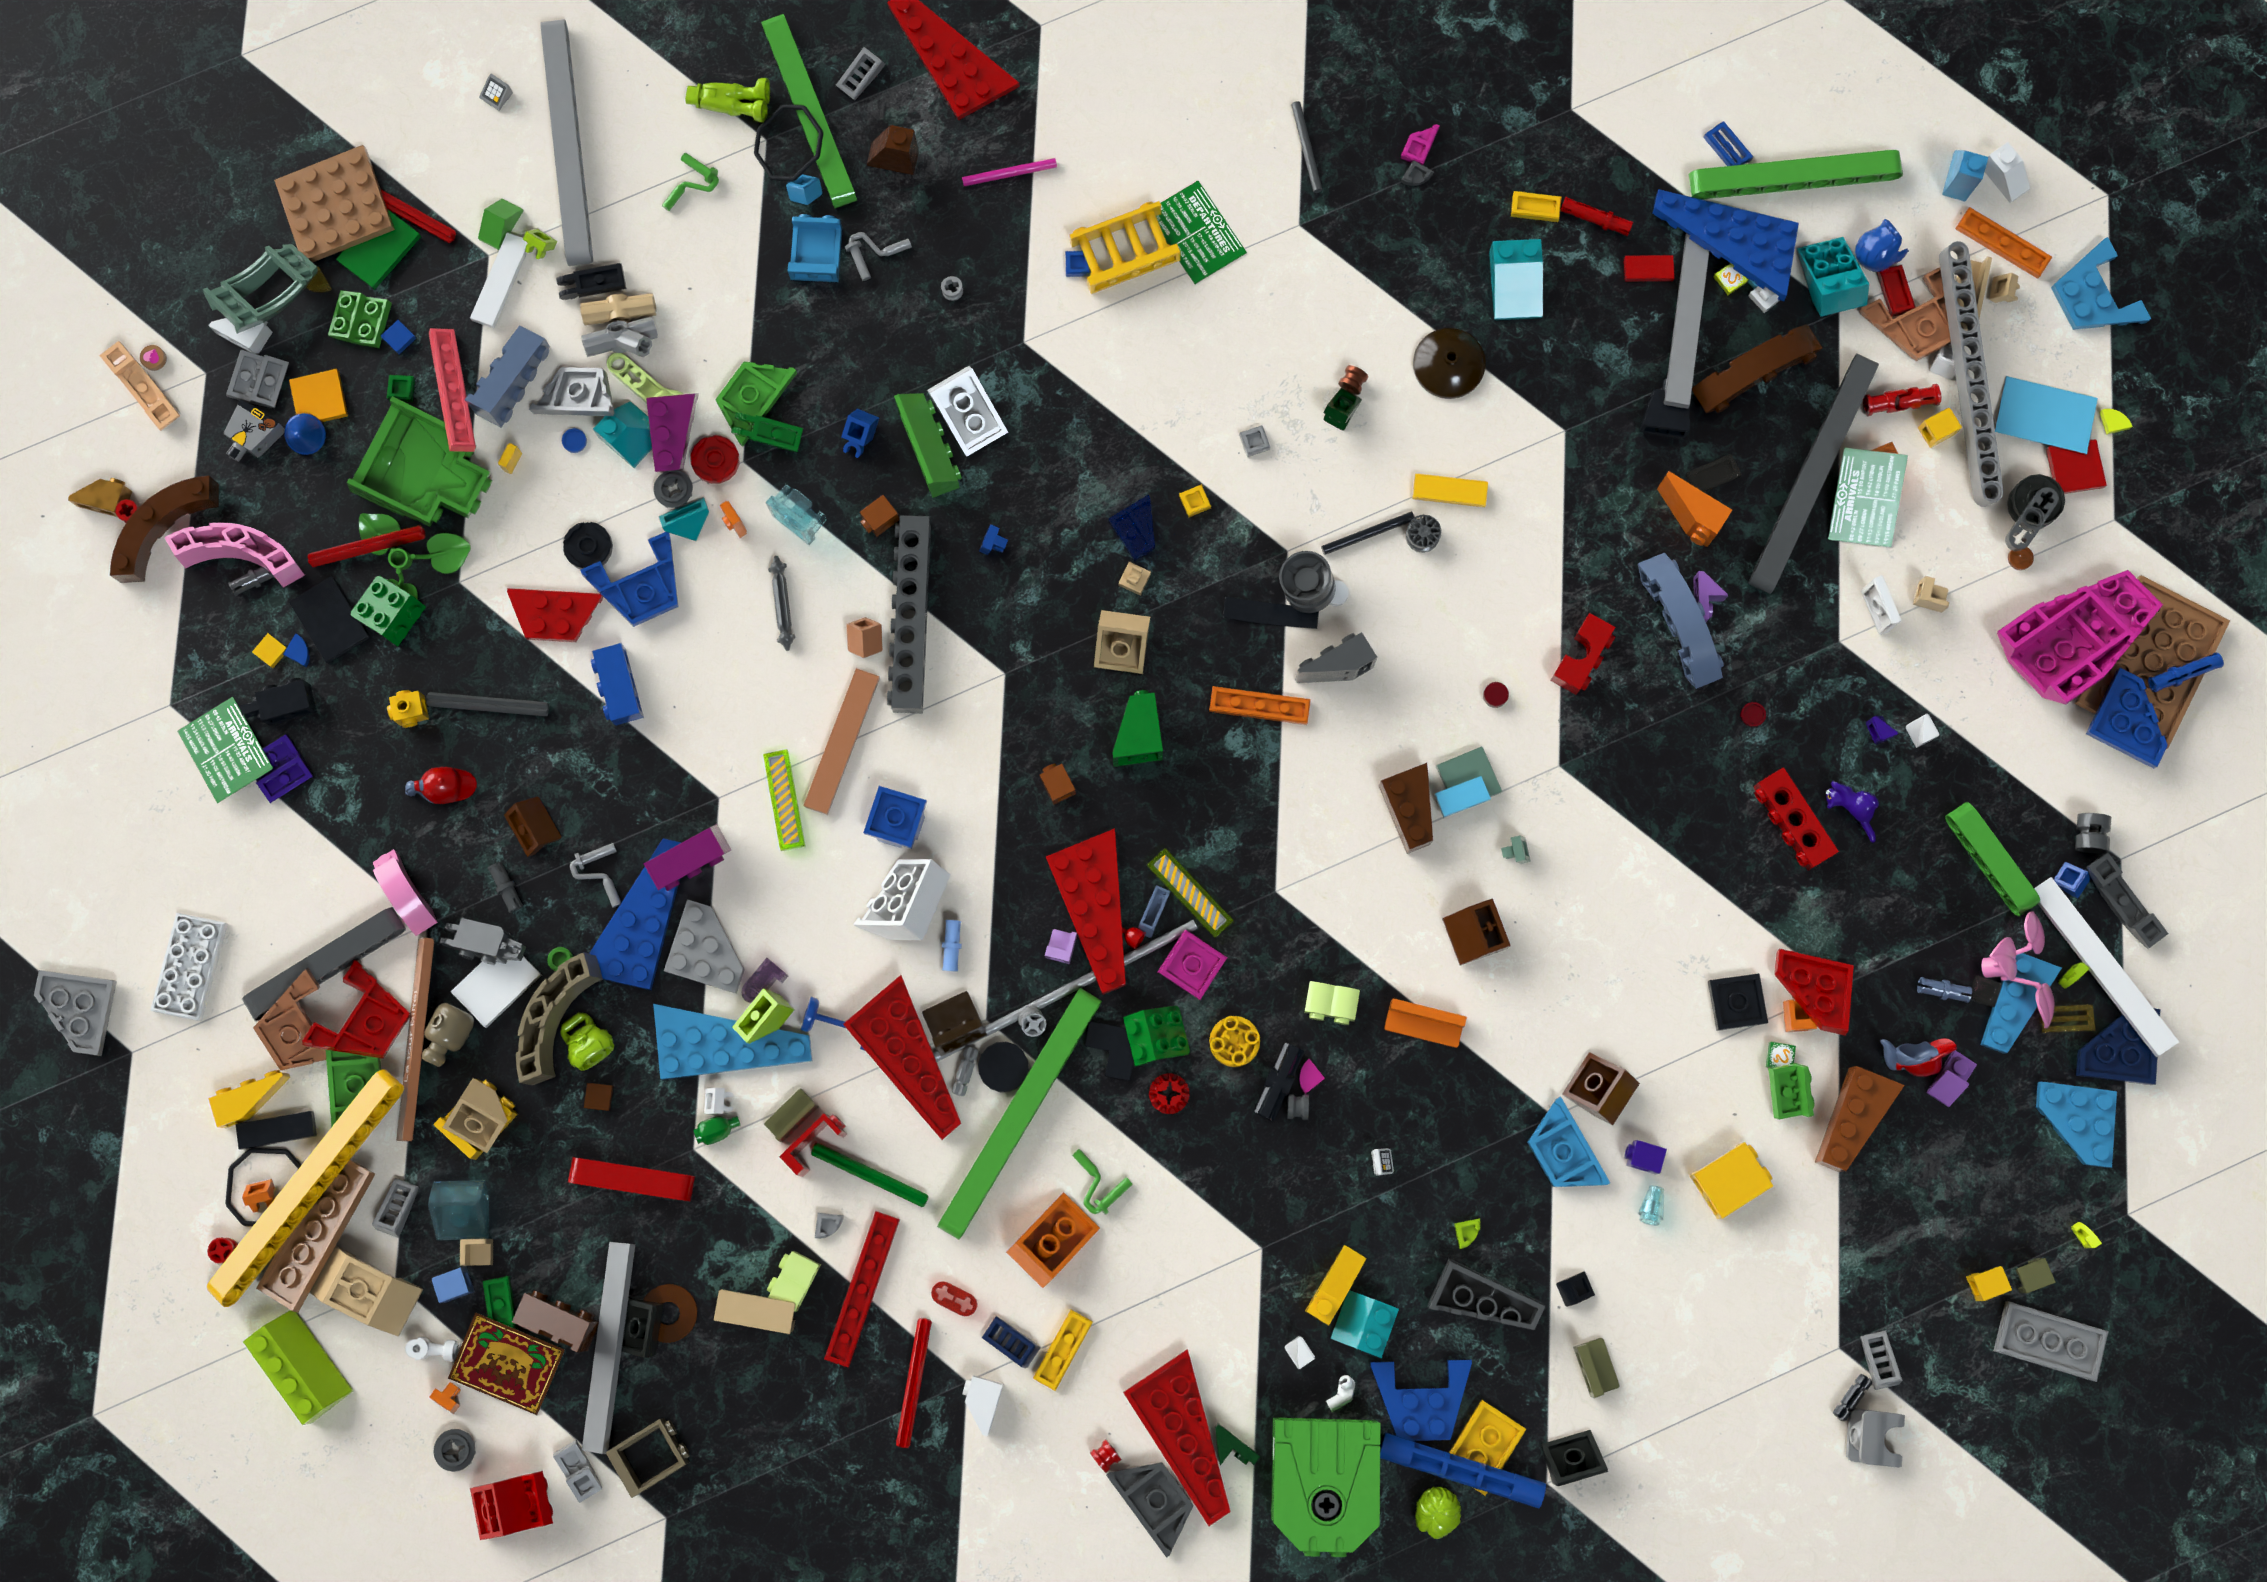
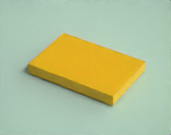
[1449,1400,1526,1496]

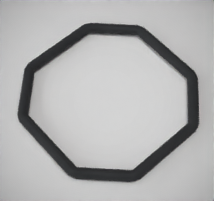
[754,105,823,181]
[225,1148,301,1226]

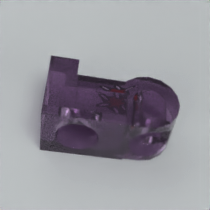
[741,958,788,1004]

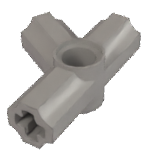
[581,316,658,357]

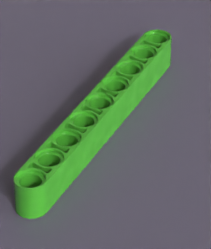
[761,14,857,209]
[1689,150,1903,200]

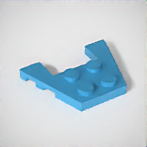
[2051,237,2151,330]

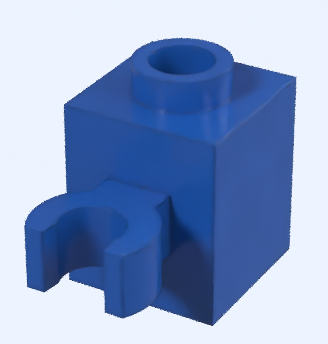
[842,409,879,458]

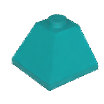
[593,401,652,468]

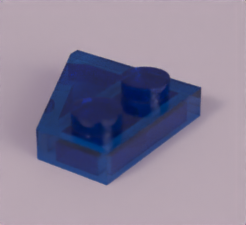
[1108,495,1155,561]

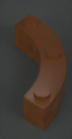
[1692,324,1823,413]
[110,476,219,583]

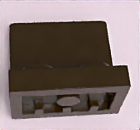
[922,991,987,1056]

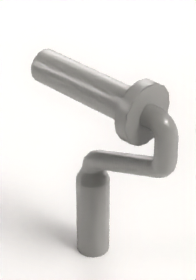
[845,232,912,281]
[570,843,621,908]

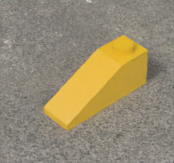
[1305,1245,1367,1325]

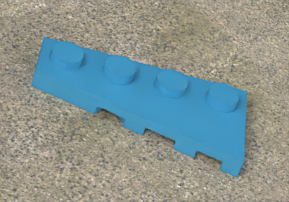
[1980,953,2062,1054]

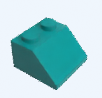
[1330,1290,1399,1358]

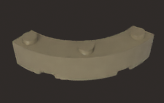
[516,952,603,1085]

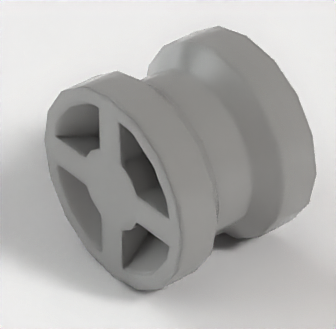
[1018,1006,1046,1037]

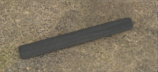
[426,692,549,716]

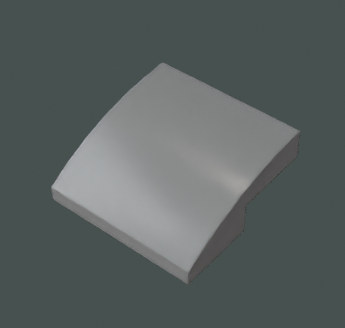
[226,350,289,408]

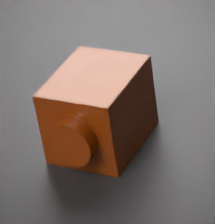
[860,495,900,537]
[1040,763,1076,805]

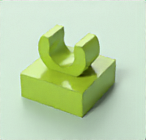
[523,229,557,259]

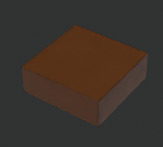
[584,1083,614,1111]

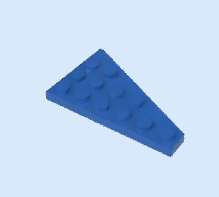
[1652,189,1799,301]

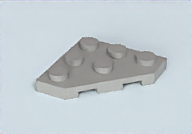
[664,899,744,994]
[34,970,117,1056]

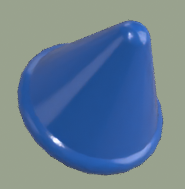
[284,413,326,455]

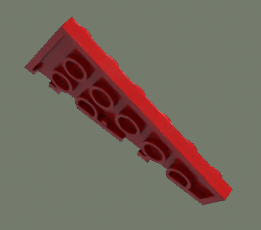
[1046,828,1126,995]

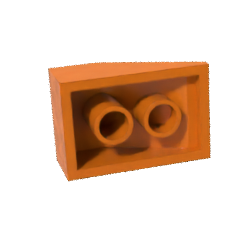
[1657,471,1732,547]
[1006,1192,1100,1288]

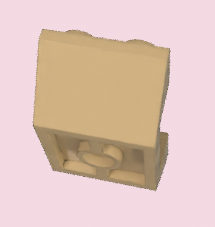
[310,1246,423,1336]

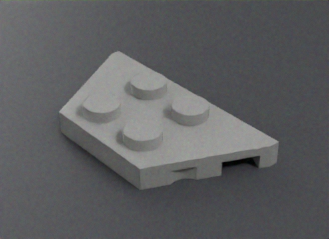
[529,367,614,416]

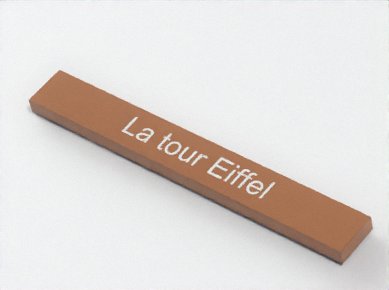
[396,938,434,1141]

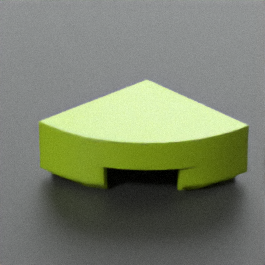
[2058,962,2090,989]
[1454,1218,1480,1249]

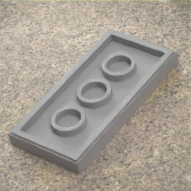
[1993,1301,2108,1382]

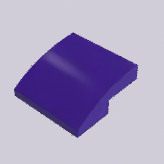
[256,734,313,803]

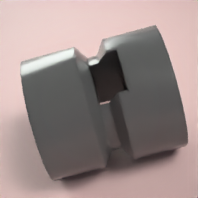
[2075,813,2112,854]

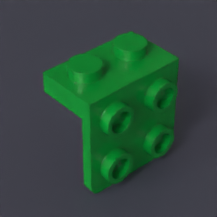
[351,576,426,647]
[1123,1006,1190,1067]

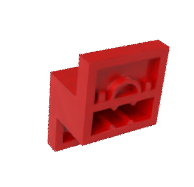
[470,1471,553,1540]

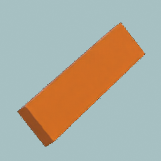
[1955,207,2052,279]
[1209,686,1311,725]

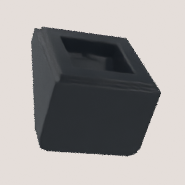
[1556,1271,1595,1307]

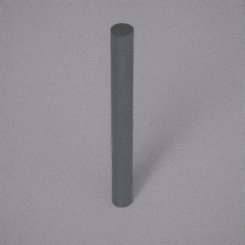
[1291,101,1323,193]

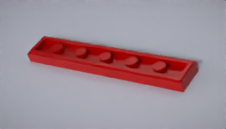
[824,1211,900,1368]

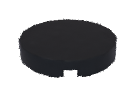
[563,522,613,570]
[978,1042,1029,1093]

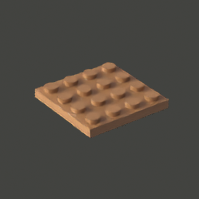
[274,145,395,262]

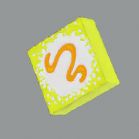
[1714,263,1749,295]

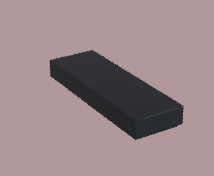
[236,1111,317,1150]

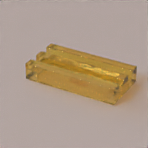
[2041,1005,2095,1033]

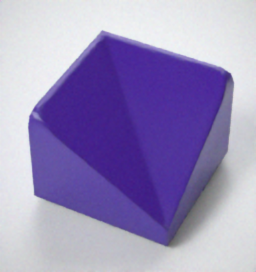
[1866,716,1898,745]

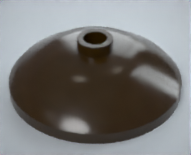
[1413,328,1486,399]

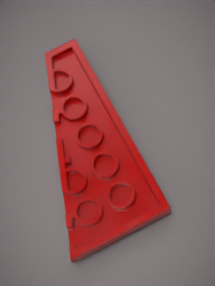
[887,0,1020,121]
[843,975,961,1140]
[1123,1349,1231,1526]

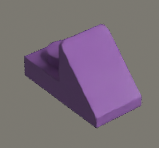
[1694,571,1728,622]
[1926,1050,1977,1107]

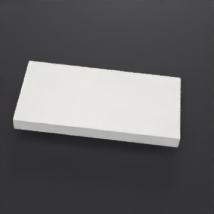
[150,913,228,1021]

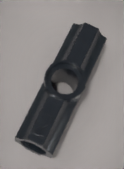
[1254,1043,1305,1121]

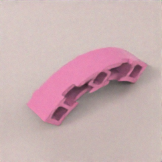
[165,523,305,587]

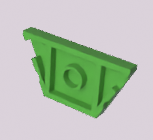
[715,362,797,447]
[326,1050,381,1128]

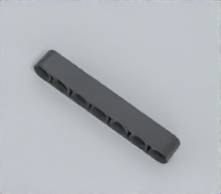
[242,907,406,1021]

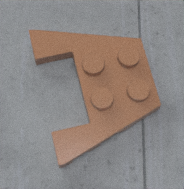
[1859,267,1951,361]
[253,968,326,1070]

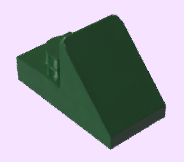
[1323,388,1362,430]
[1215,1423,1260,1466]

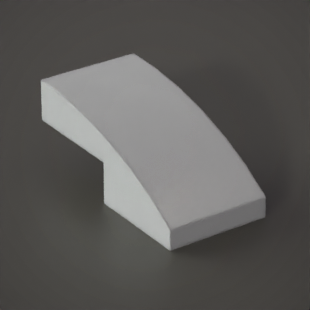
[553,1440,602,1503]

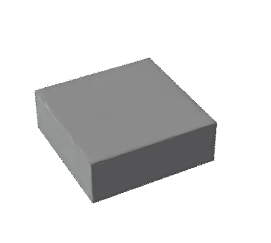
[1239,425,1270,457]

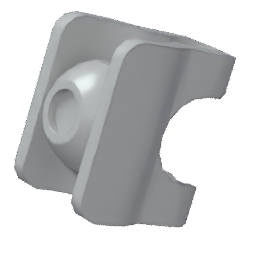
[1846,1408,1905,1468]

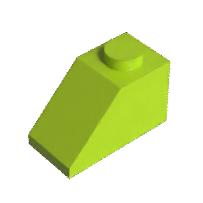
[732,988,794,1044]

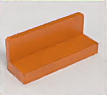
[1384,998,1467,1048]

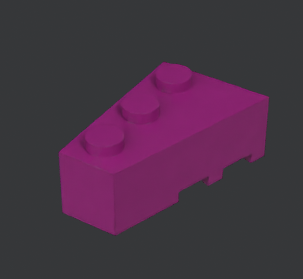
[646,393,699,472]
[644,824,731,891]

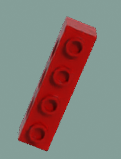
[1753,767,1839,870]

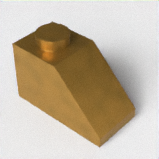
[68,478,132,517]

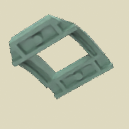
[203,244,318,334]

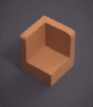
[847,617,883,658]

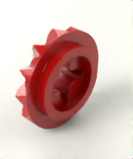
[1149,1073,1189,1114]

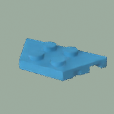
[1527,1096,1610,1187]

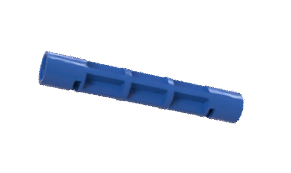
[1380,1432,1546,1509]

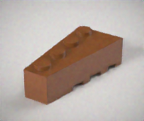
[1815,1066,1905,1172]

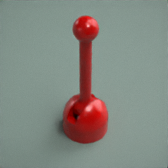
[1122,927,1146,950]

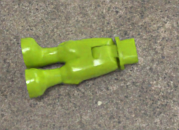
[685,78,770,122]

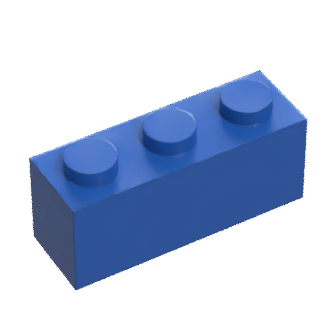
[591,643,644,726]

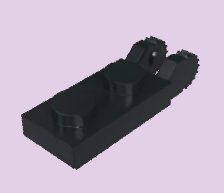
[556,263,627,300]

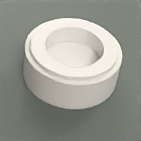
[1330,580,1349,606]

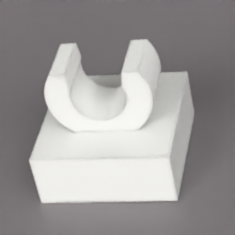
[1748,286,1780,313]
[704,1088,733,1115]

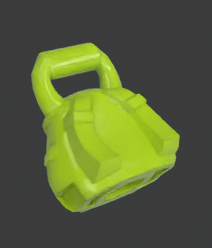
[560,1012,614,1071]

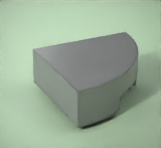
[815,1213,844,1239]

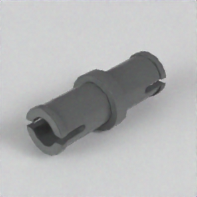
[228,567,274,596]
[487,861,524,913]

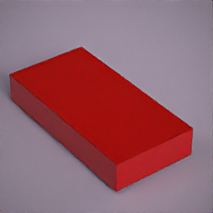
[1624,255,1674,282]
[1877,265,1916,317]

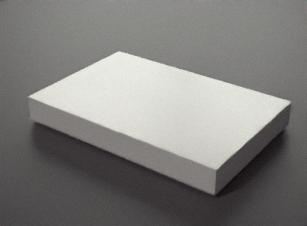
[451,956,542,1028]

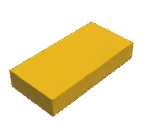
[1510,191,1562,222]

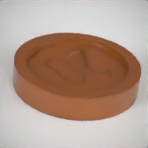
[2008,547,2034,570]

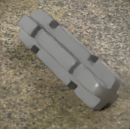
[952,1046,978,1096]

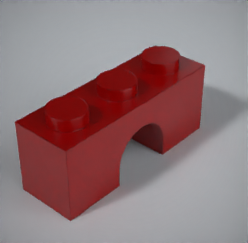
[1550,613,1616,695]

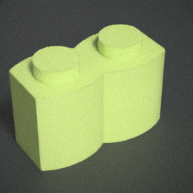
[1304,981,1360,1025]
[767,1251,821,1312]

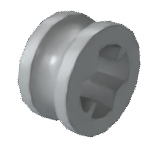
[941,276,963,301]

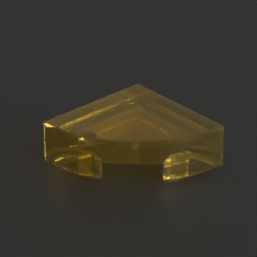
[306,267,332,292]

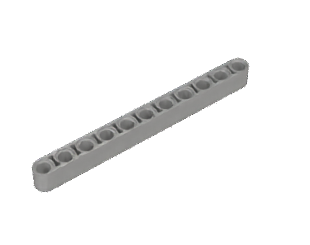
[541,19,593,266]
[1939,241,2003,507]

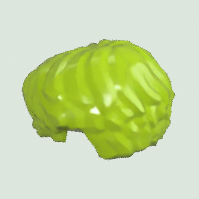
[1415,1486,1461,1539]

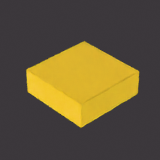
[498,443,522,474]
[1179,484,1211,518]
[252,633,287,668]

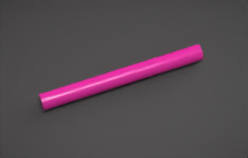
[962,158,1057,187]

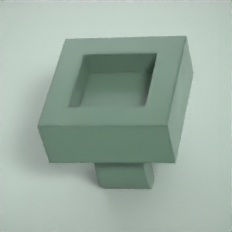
[1501,835,1531,864]

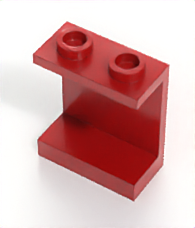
[779,1113,847,1177]

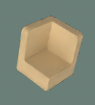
[1913,576,1949,613]
[460,1239,493,1266]

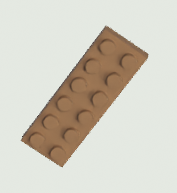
[256,1159,375,1312]

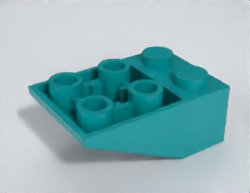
[1797,237,1869,317]

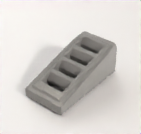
[836,47,885,100]
[372,1178,419,1238]
[1860,1330,1903,1390]

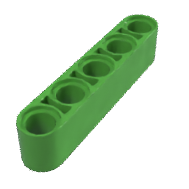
[1945,802,2040,916]

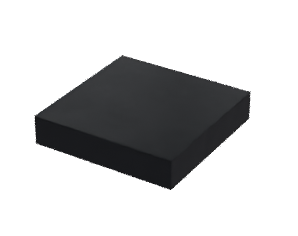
[1708,973,1768,1031]

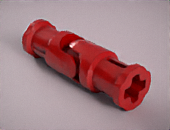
[1863,384,1942,416]

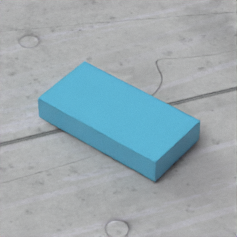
[1434,776,1491,818]

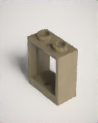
[605,1418,690,1498]

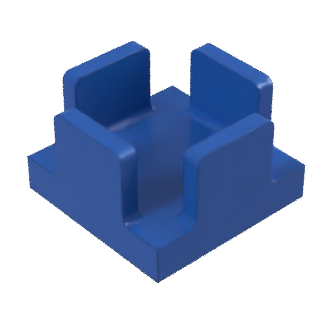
[863,786,927,849]

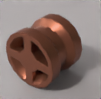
[1338,365,1369,395]

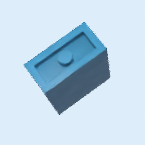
[788,214,842,282]

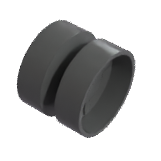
[1279,551,1336,613]

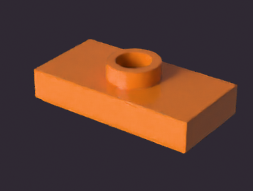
[720,501,747,538]

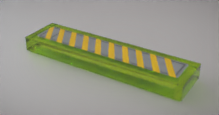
[763,749,806,851]
[1147,848,1234,938]

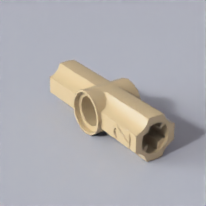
[580,293,657,325]

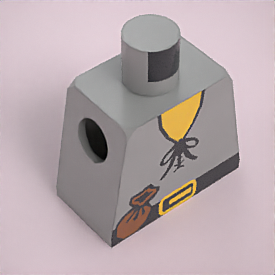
[224,399,285,462]

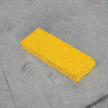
[1412,473,1488,507]
[1033,1309,1093,1391]

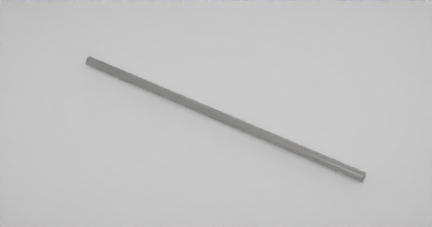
[933,920,1198,1062]

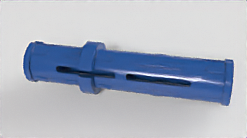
[2148,652,2224,692]

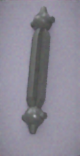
[768,556,795,651]

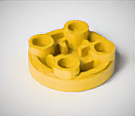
[1209,1016,1260,1067]

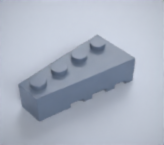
[465,325,550,428]

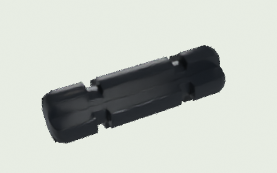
[1833,1374,1872,1421]

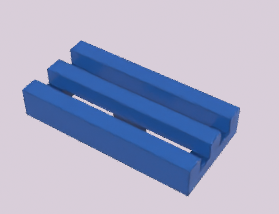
[1703,121,1753,166]

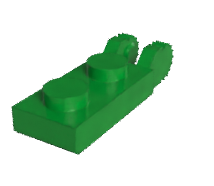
[731,412,803,452]

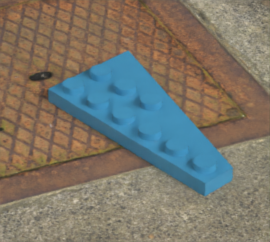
[653,1004,813,1080]

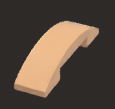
[99,341,180,431]

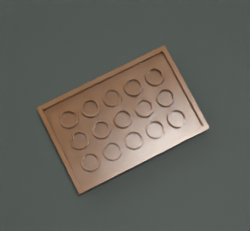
[2075,575,2230,749]

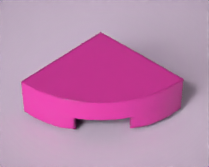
[1299,1059,1325,1094]

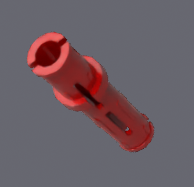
[1560,197,1633,236]

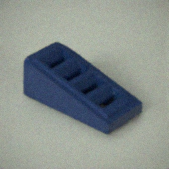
[982,1316,1041,1368]

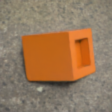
[1783,1000,1817,1032]

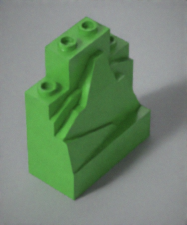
[347,396,492,527]

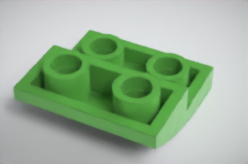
[328,290,392,348]

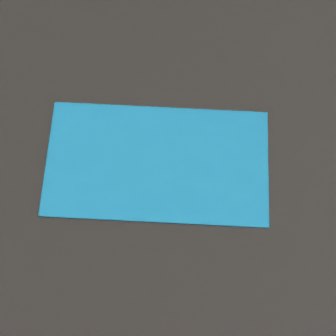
[1995,376,2098,454]

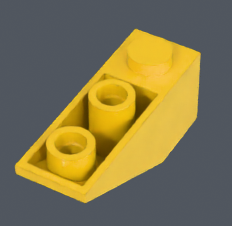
[208,1070,290,1129]

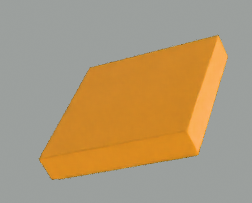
[289,369,348,422]

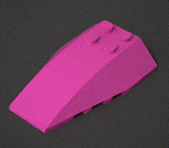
[1997,570,2163,705]

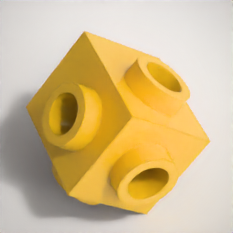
[387,690,429,728]

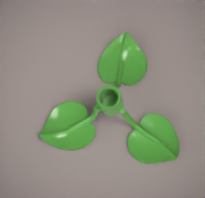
[359,513,471,600]

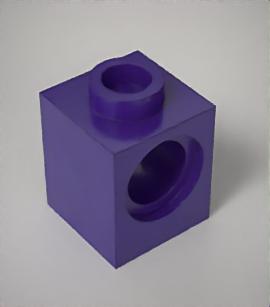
[1624,1140,1667,1175]

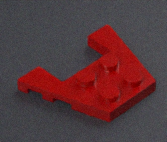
[302,961,410,1059]

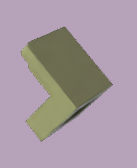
[2016,1258,2056,1293]

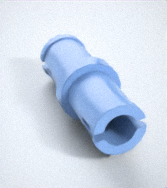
[942,920,962,971]

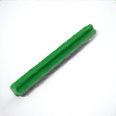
[811,1143,929,1207]

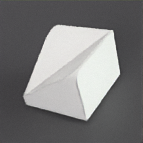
[1905,714,1939,748]
[1285,1336,1315,1369]

